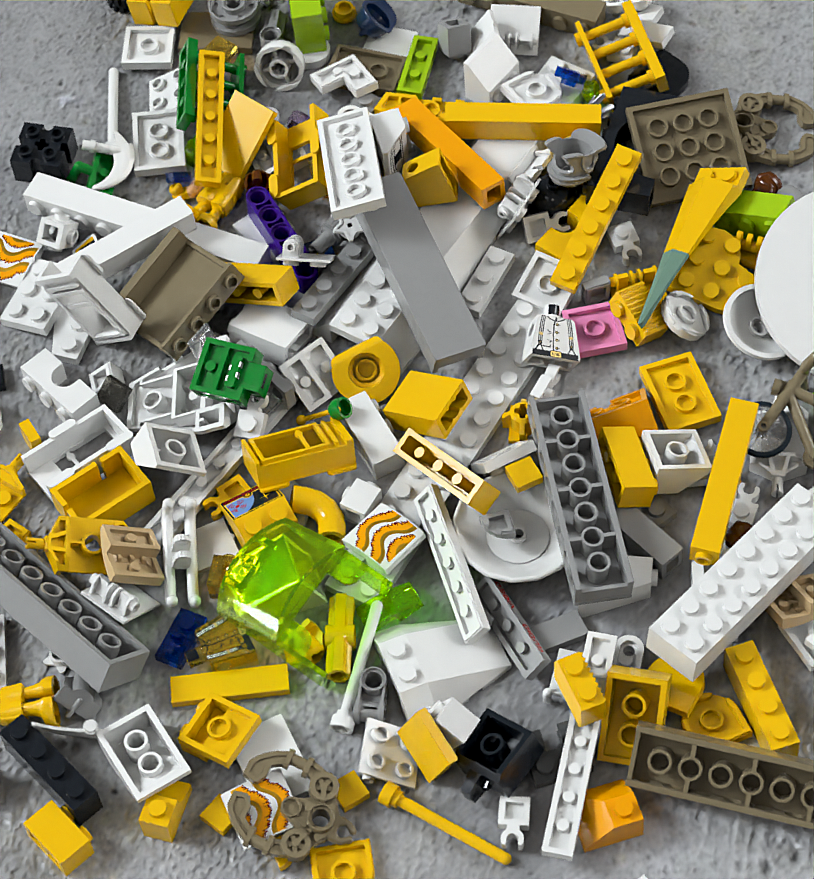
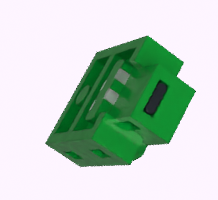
[189,337,274,407]

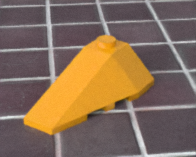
[589,388,658,440]

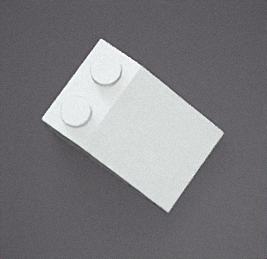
[95,704,192,803]

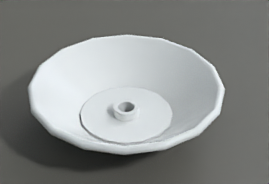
[452,472,564,583]

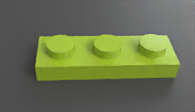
[397,35,439,99]

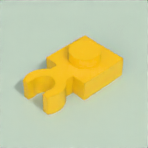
[202,474,250,521]

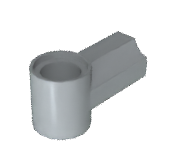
[259,9,288,47]

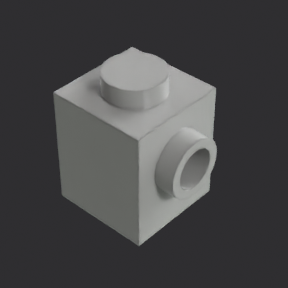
[437,17,472,59]

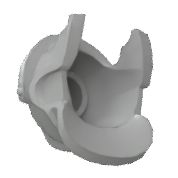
[544,128,607,187]

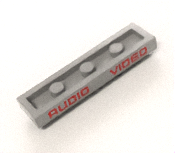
[475,576,551,681]

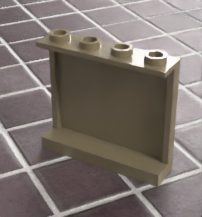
[119,226,245,361]

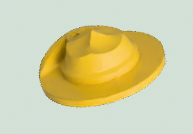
[331,336,400,403]

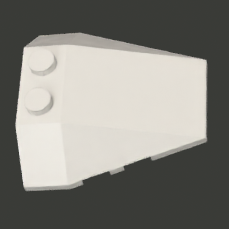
[127,335,240,435]
[372,620,511,721]

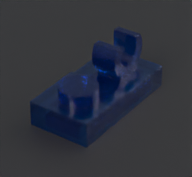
[154,608,208,670]

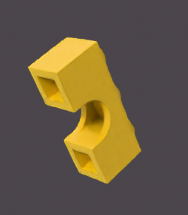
[535,194,587,260]

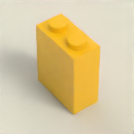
[382,370,473,439]

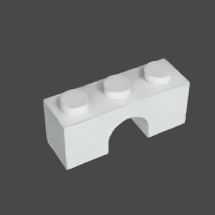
[20,348,100,422]

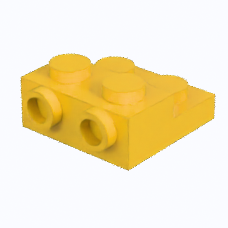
[177,692,262,769]

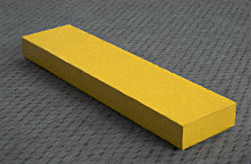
[170,663,290,708]

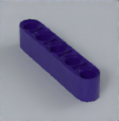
[246,187,319,294]

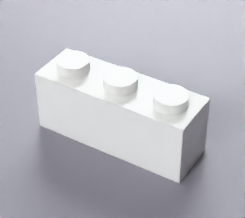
[340,391,405,480]

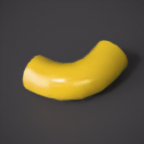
[289,485,346,548]

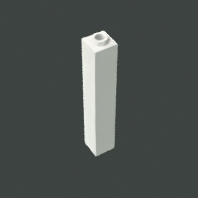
[42,196,197,298]

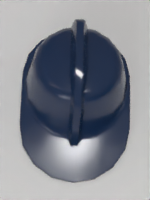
[355,0,397,39]

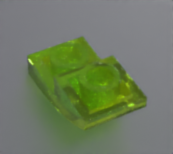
[356,582,424,633]

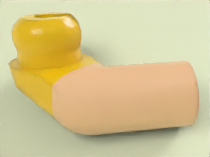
[169,180,204,200]

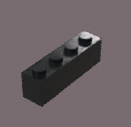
[0,714,103,826]

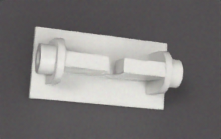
[507,144,553,184]

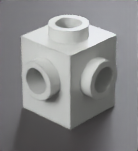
[36,212,79,252]

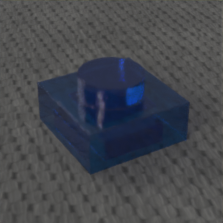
[554,66,588,88]

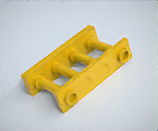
[574,0,669,112]

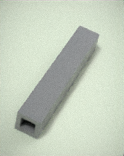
[609,486,683,580]

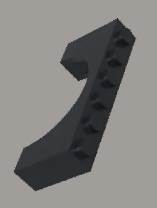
[582,86,682,216]

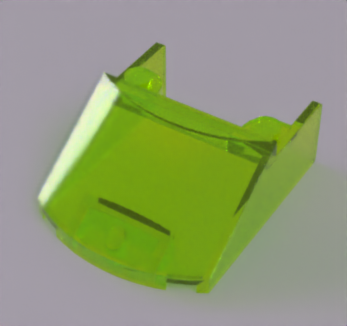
[217,518,393,687]

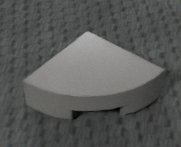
[480,509,516,539]

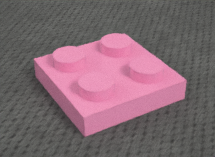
[562,302,628,359]

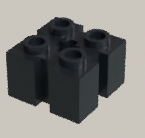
[10,122,78,182]

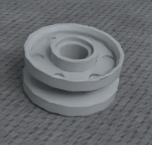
[208,0,262,37]

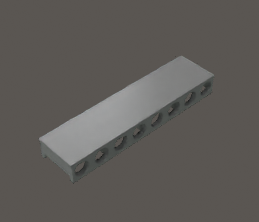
[356,172,486,373]
[527,389,634,606]

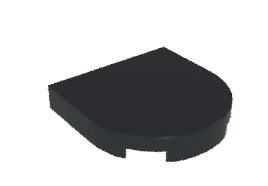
[628,49,689,96]

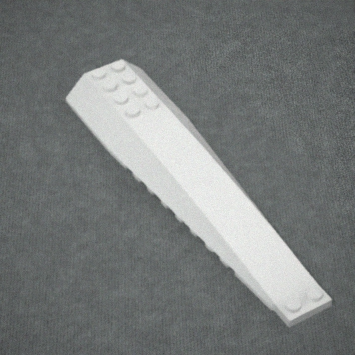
[313,56,595,376]

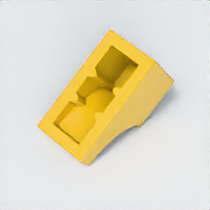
[138,781,192,843]

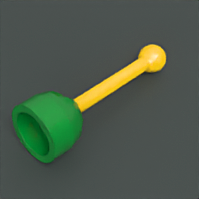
[296,397,353,426]

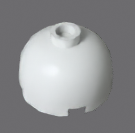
[254,40,305,92]

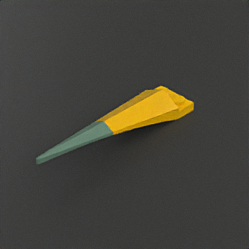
[638,167,750,329]

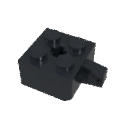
[455,708,544,803]

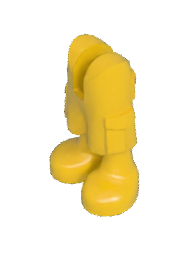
[187,171,245,229]
[0,675,61,727]

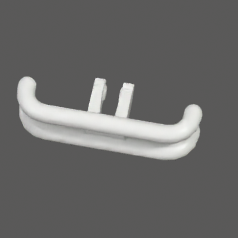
[161,498,201,609]

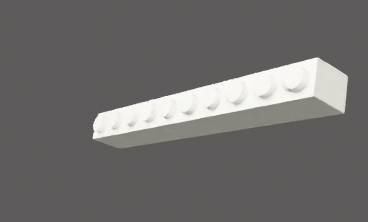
[23,172,272,264]

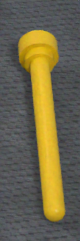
[378,781,512,865]

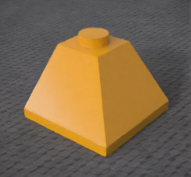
[578,779,644,852]

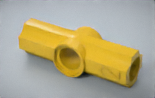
[324,593,356,683]

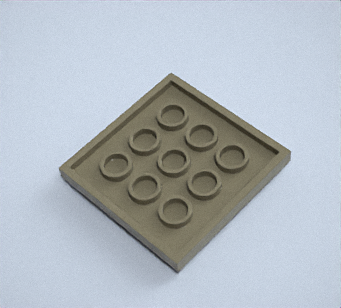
[625,88,753,208]

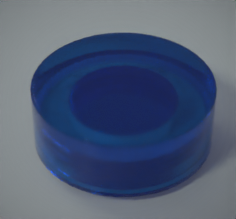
[165,172,192,184]

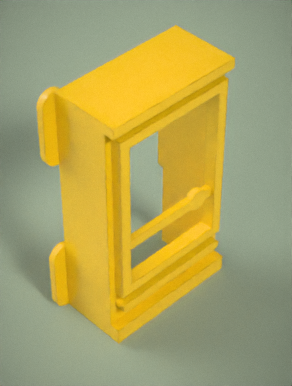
[267,103,328,210]
[241,417,357,493]

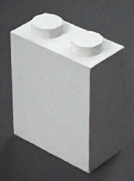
[227,304,313,366]

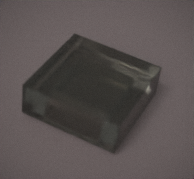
[97,375,133,413]

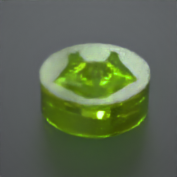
[582,79,600,104]

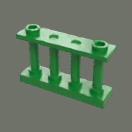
[176,37,247,131]

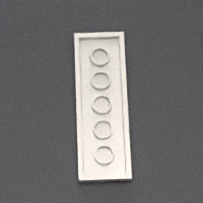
[317,107,387,220]

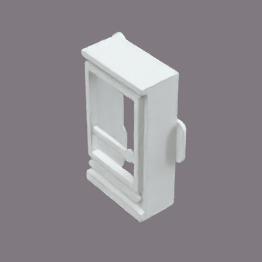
[34,253,146,345]
[21,404,134,503]

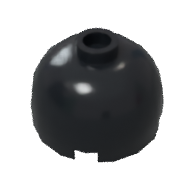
[528,173,580,225]

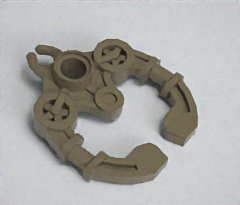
[734,92,814,167]
[227,748,357,862]

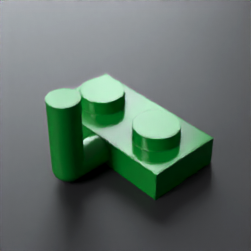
[66,152,115,195]

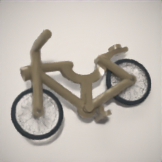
[747,352,814,469]

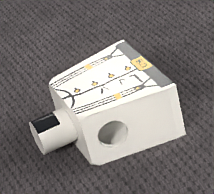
[521,304,580,372]

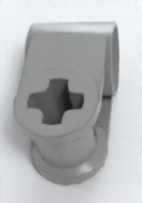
[353,667,389,725]

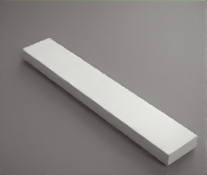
[414,483,491,645]

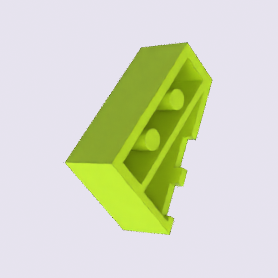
[714,190,795,241]

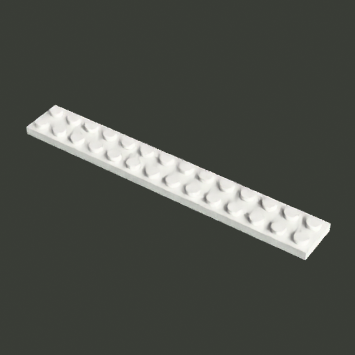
[325,299,563,611]

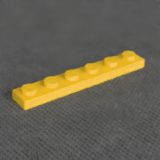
[194,49,225,188]
[550,144,642,294]

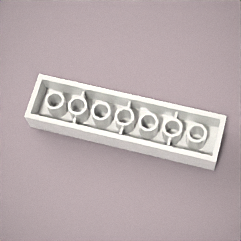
[646,483,814,682]

